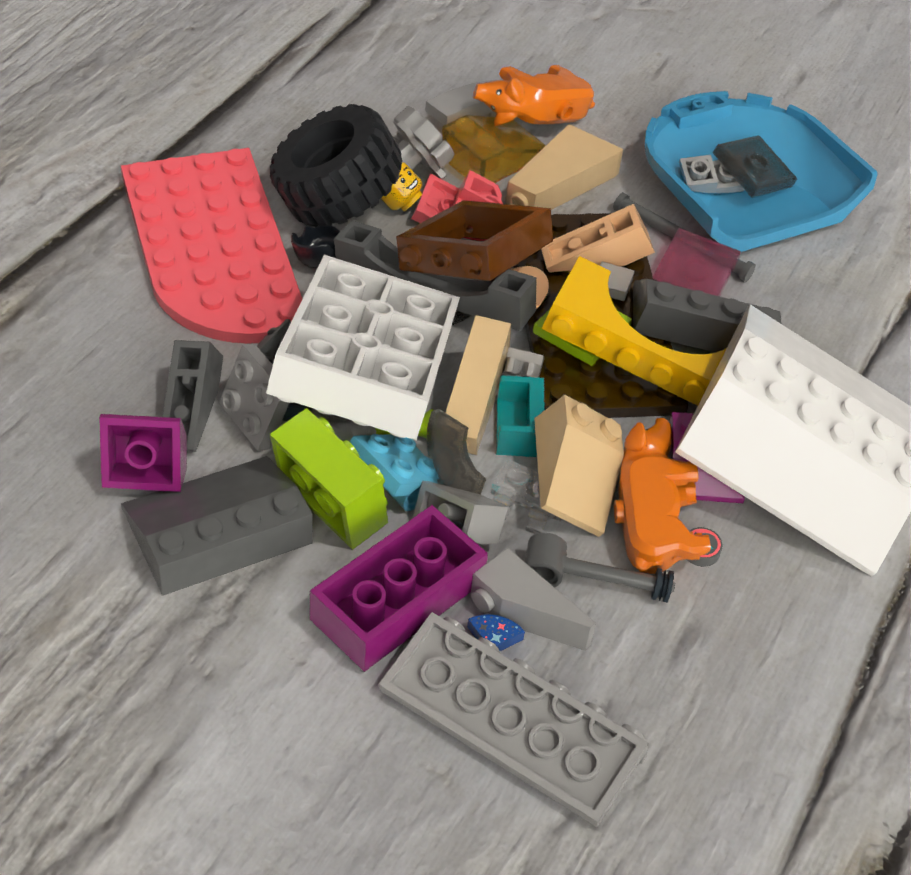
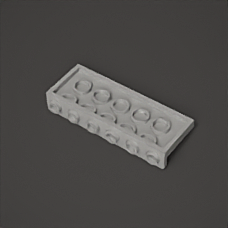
[379,612,649,827]

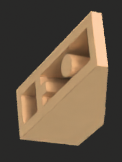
[541,204,655,272]

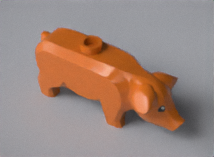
[473,65,595,127]
[614,418,711,574]

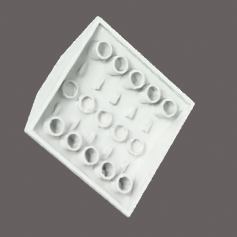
[675,305,911,577]

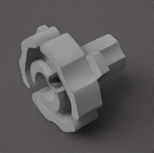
[393,106,455,180]

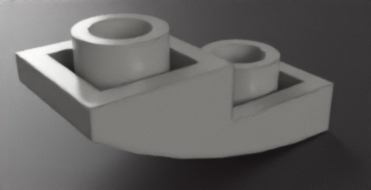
[679,155,747,193]

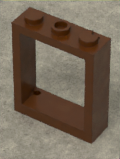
[396,200,553,281]

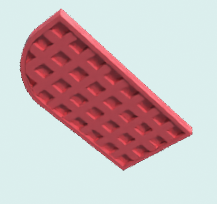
[121,148,302,344]

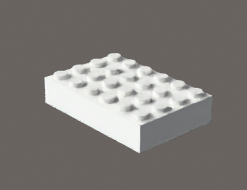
[266,255,460,440]

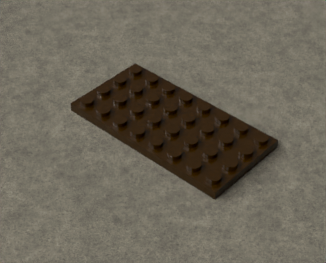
[513,213,688,418]

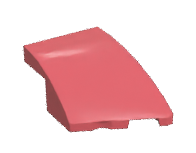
[411,170,503,241]

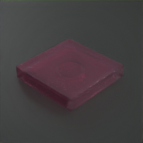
[653,228,741,296]

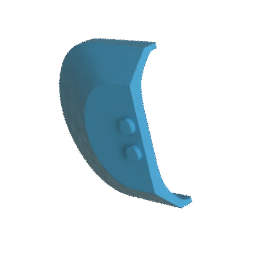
[644,91,878,254]

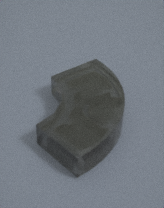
[427,408,486,495]

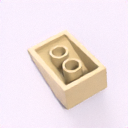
[534,395,624,537]

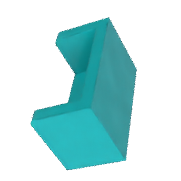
[496,375,544,457]

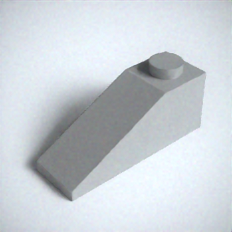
[470,548,596,651]

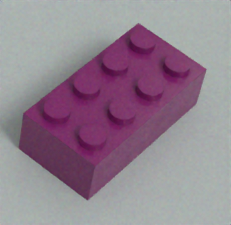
[310,505,488,672]

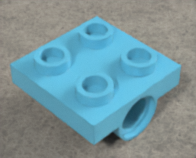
[350,434,450,511]

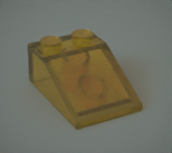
[442,115,546,183]

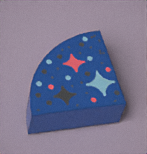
[467,614,525,651]

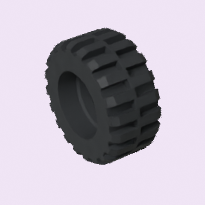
[270,104,402,227]

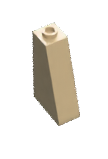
[505,124,623,210]
[440,315,511,455]

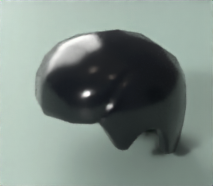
[291,226,341,269]

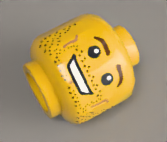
[381,162,422,211]

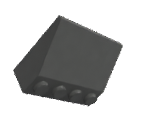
[121,456,313,596]

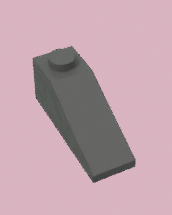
[162,340,223,452]

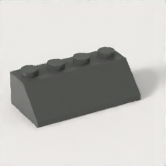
[633,279,782,352]

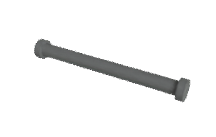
[613,192,756,282]

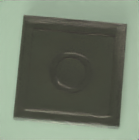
[712,135,798,198]

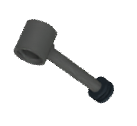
[524,533,675,603]

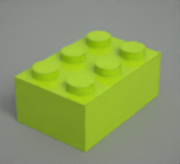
[270,408,388,550]

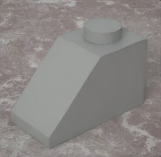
[413,481,508,544]

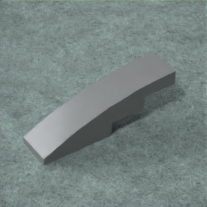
[425,80,496,127]

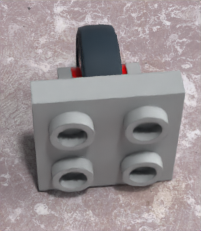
[219,344,313,450]

